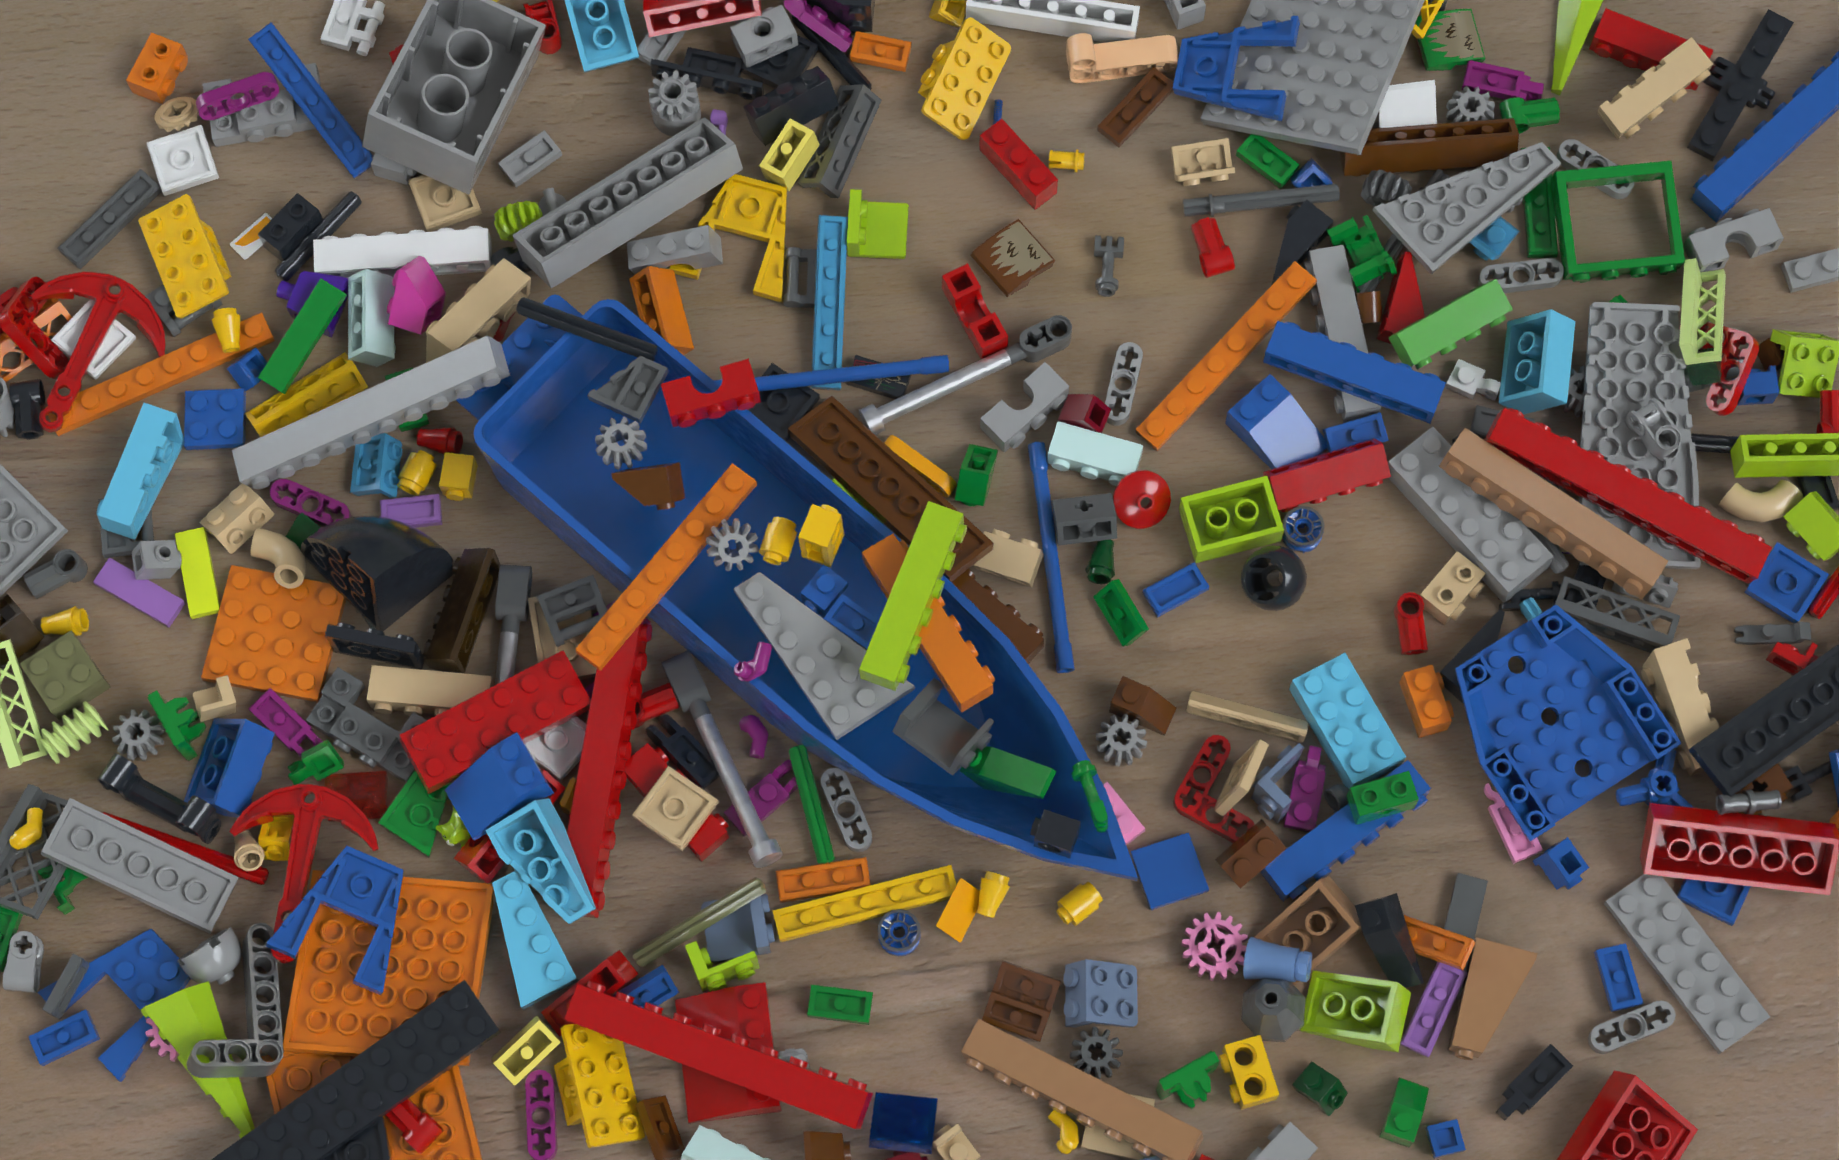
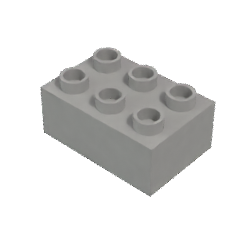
[362,0,546,195]

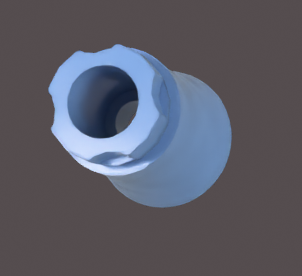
[1243,936,1312,982]

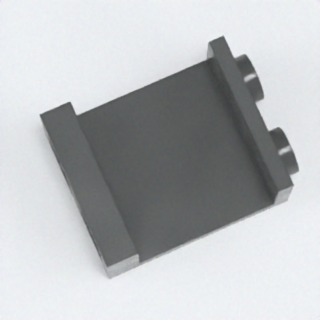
[892,678,994,775]

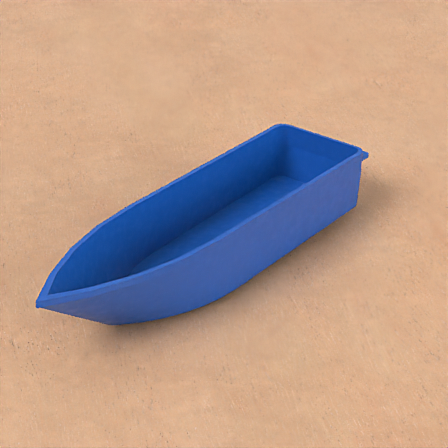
[456,294,1138,881]

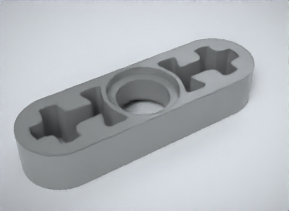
[1557,139,1634,199]
[1478,258,1564,293]
[1105,342,1143,426]
[821,768,872,852]
[1588,1001,1676,1054]

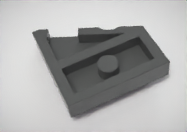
[587,356,669,424]

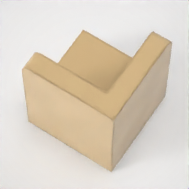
[193,675,236,722]

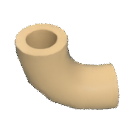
[1718,480,1803,523]
[251,528,306,588]

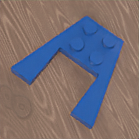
[1173,16,1300,121]
[266,846,404,995]
[37,929,190,1082]

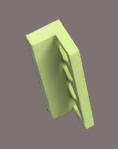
[1679,258,1726,365]
[0,639,49,768]

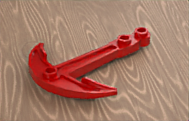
[30,271,165,432]
[229,784,379,963]

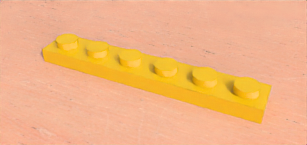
[773,865,957,943]

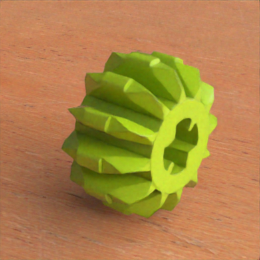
[494,200,543,242]

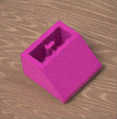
[387,256,446,334]

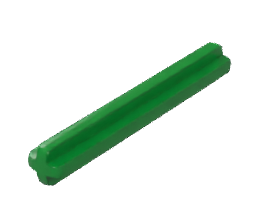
[789,745,835,864]

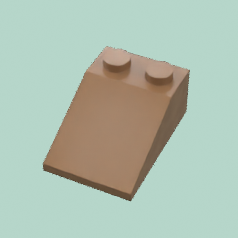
[1254,876,1362,985]

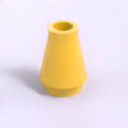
[211,308,241,353]
[41,606,89,636]
[977,871,1010,918]

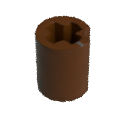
[1355,291,1383,324]

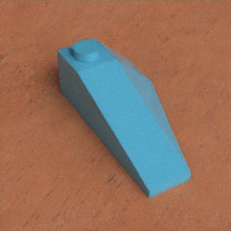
[485,798,596,924]

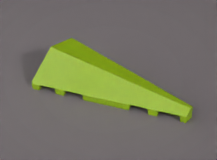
[1551,0,1604,96]
[141,981,255,1138]

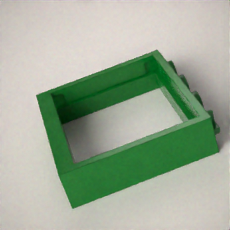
[1551,160,1685,283]

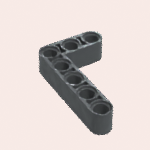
[186,923,284,1078]

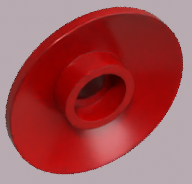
[1113,470,1171,529]

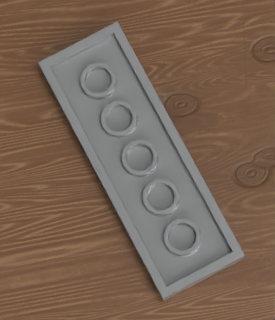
[41,798,239,934]
[1604,874,1770,1054]

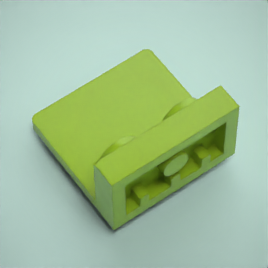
[847,189,909,259]
[1770,329,1839,398]
[685,941,760,992]

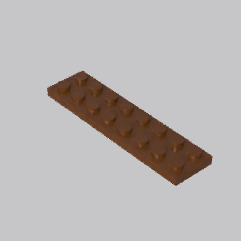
[788,396,994,582]

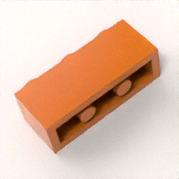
[629,266,694,355]

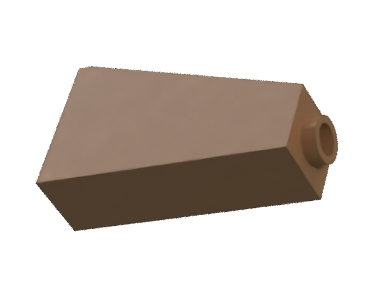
[1448,938,1538,1060]

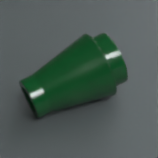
[1085,539,1115,584]

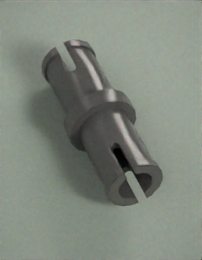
[1716,790,1782,815]

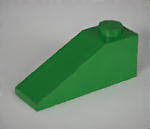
[960,746,1057,799]

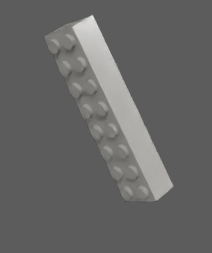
[513,117,743,289]

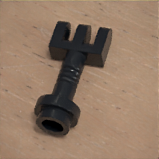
[1498,581,1566,611]
[1784,755,1832,803]

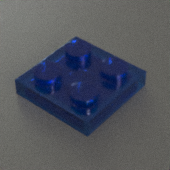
[869,1092,938,1154]

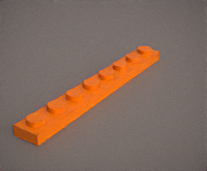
[1135,261,1317,451]
[45,312,275,436]
[575,463,757,671]

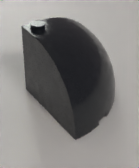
[301,516,453,632]

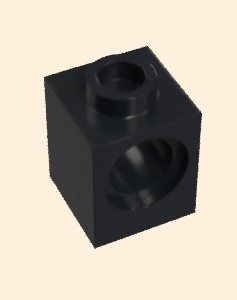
[1030,809,1081,858]

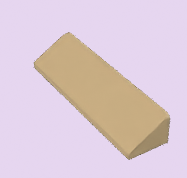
[1186,691,1309,743]

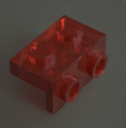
[325,771,388,822]

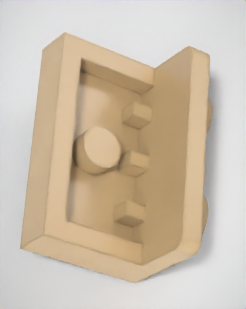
[1170,138,1235,186]
[199,483,274,554]

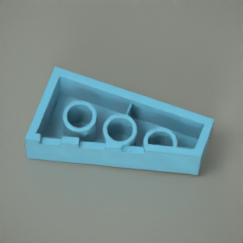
[97,403,184,540]
[492,870,578,1010]

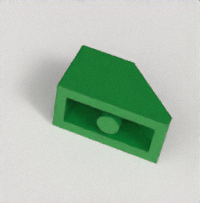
[955,444,998,506]
[1379,1077,1429,1148]

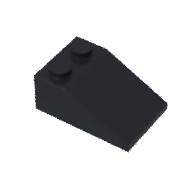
[807,0,875,33]

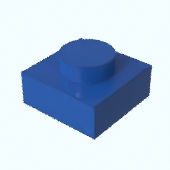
[1425,1119,1466,1159]

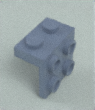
[1251,743,1304,824]
[701,894,775,963]
[1063,959,1138,1028]

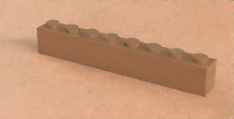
[1439,428,1669,600]
[961,1019,1204,1160]

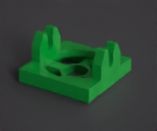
[147,690,207,761]
[1156,1051,1220,1109]

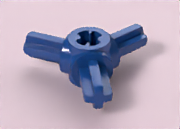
[1616,749,1694,808]

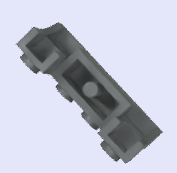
[306,667,427,783]

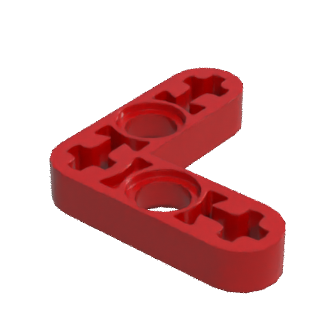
[0,277,69,379]
[1679,322,1759,416]
[1174,735,1255,843]

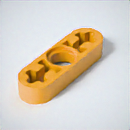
[884,435,957,498]

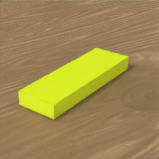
[175,527,220,619]

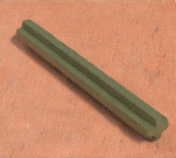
[633,877,766,967]

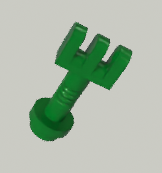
[1071,760,1108,833]

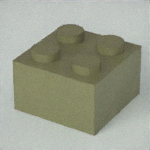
[20,630,111,721]

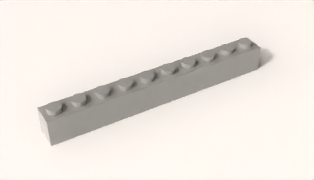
[232,335,510,489]

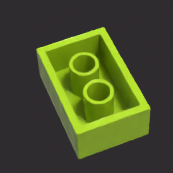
[1179,476,1284,563]

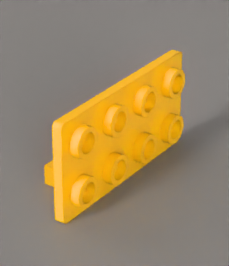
[138,194,232,319]
[554,1024,645,1148]

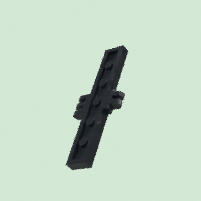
[1687,9,1794,162]

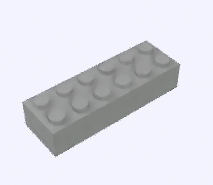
[1388,426,1554,603]

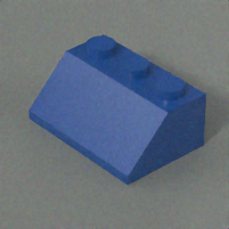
[184,718,275,817]

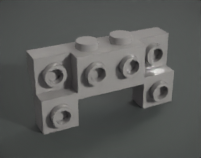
[202,63,321,147]

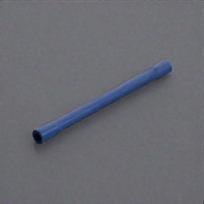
[713,355,949,391]
[1028,442,1075,673]

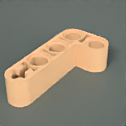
[1066,33,1179,83]

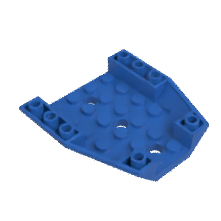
[1455,605,1682,842]

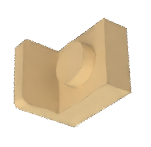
[933,1124,981,1160]

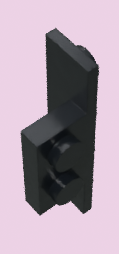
[650,47,764,100]

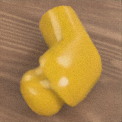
[9,807,43,850]
[1048,1110,1079,1154]

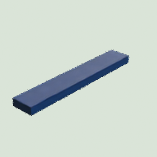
[248,22,374,179]

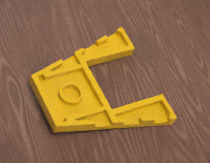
[669,174,787,302]

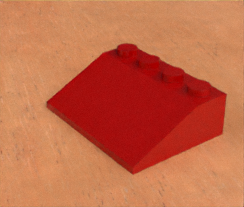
[675,982,782,1124]
[1557,1070,1698,1160]

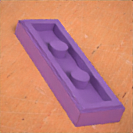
[93,557,186,628]
[1400,962,1467,1058]

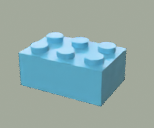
[1499,309,1576,414]

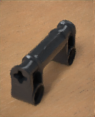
[97,753,221,844]

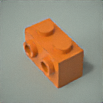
[126,32,188,104]
[1399,665,1454,738]

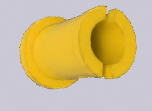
[1049,149,1085,173]

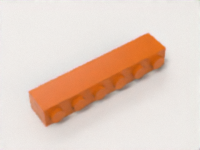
[862,533,995,713]

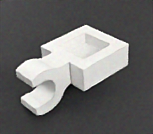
[1446,359,1501,401]

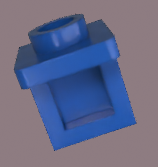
[800,564,849,618]

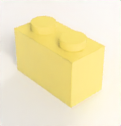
[759,119,820,191]
[491,1015,561,1086]

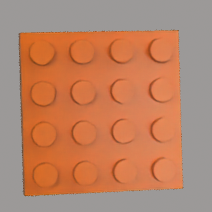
[201,565,346,703]

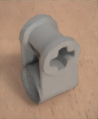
[1627,398,1682,458]
[3,931,44,993]

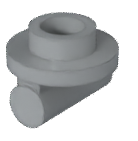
[539,188,567,216]

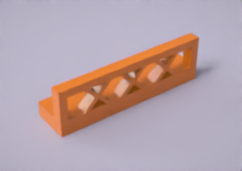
[0,298,72,383]

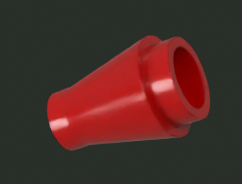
[417,427,463,454]

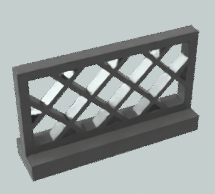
[0,784,68,920]

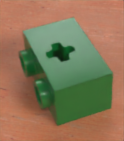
[1346,771,1419,825]

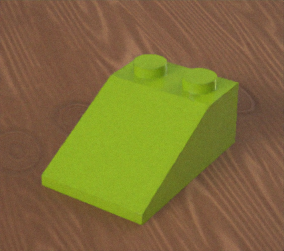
[1300,970,1411,1053]

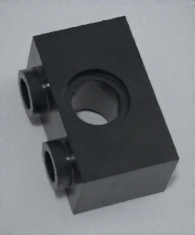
[258,193,323,261]

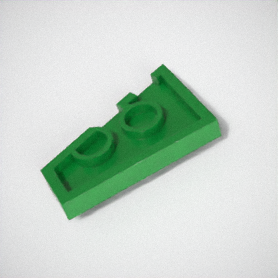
[378,770,452,858]

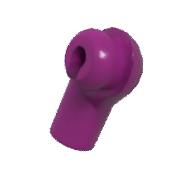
[734,642,773,682]
[739,715,769,759]

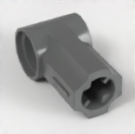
[24,549,88,599]

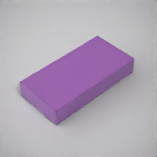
[380,494,442,528]

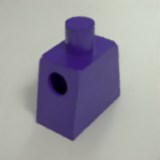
[276,271,348,338]

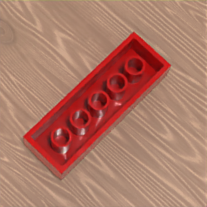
[400,650,591,794]
[1640,803,1839,895]

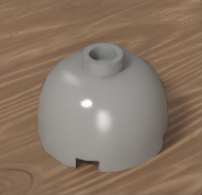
[177,927,242,985]

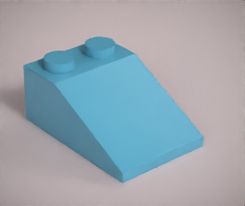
[565,0,639,72]

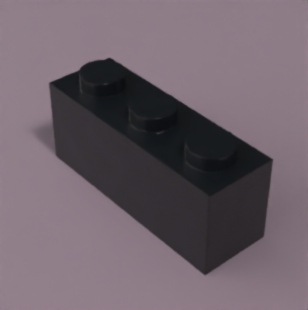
[743,66,839,146]

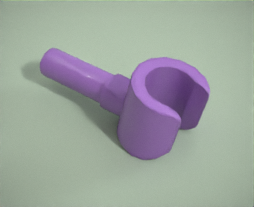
[710,109,728,135]

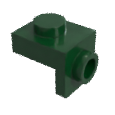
[1292,1061,1348,1116]

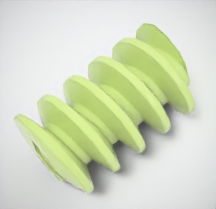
[41,701,109,764]

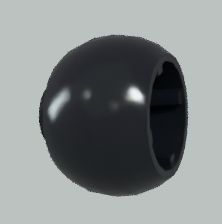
[1241,545,1307,611]

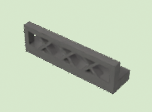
[797,84,882,198]
[1553,576,1680,653]

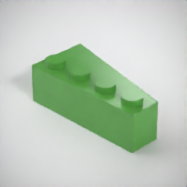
[1388,279,1513,369]

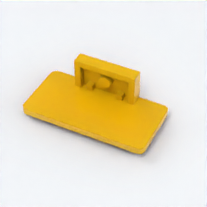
[918,17,1011,140]

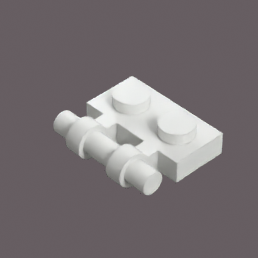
[320,0,385,56]

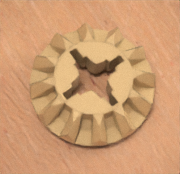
[155,97,199,132]

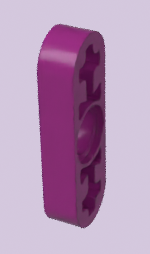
[196,72,279,120]
[270,479,352,526]
[525,1070,557,1160]

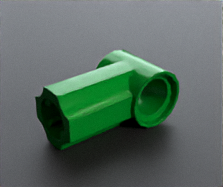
[1499,97,1560,134]

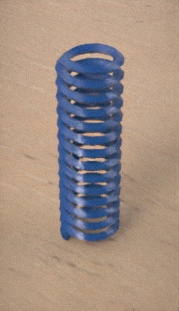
[993,99,1003,125]

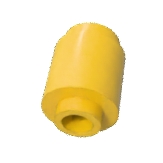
[397,450,437,496]
[759,517,797,565]
[1056,881,1103,926]

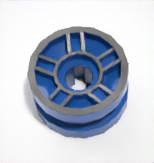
[1282,506,1325,553]
[877,909,921,956]

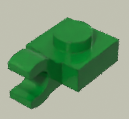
[288,740,344,785]

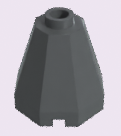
[1241,978,1306,1042]

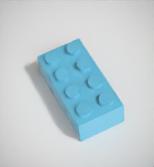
[1289,653,1406,789]

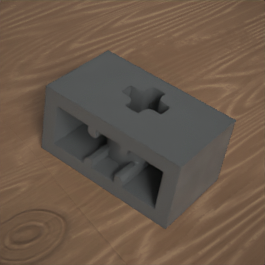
[1052,493,1117,546]

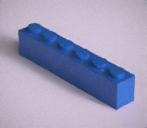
[1263,321,1446,424]
[1260,760,1431,902]

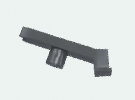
[1734,622,1811,645]

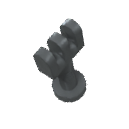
[1094,235,1124,297]

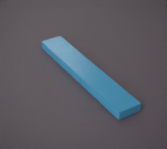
[811,215,848,390]

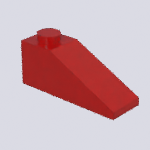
[1376,251,1425,344]
[541,950,638,1037]

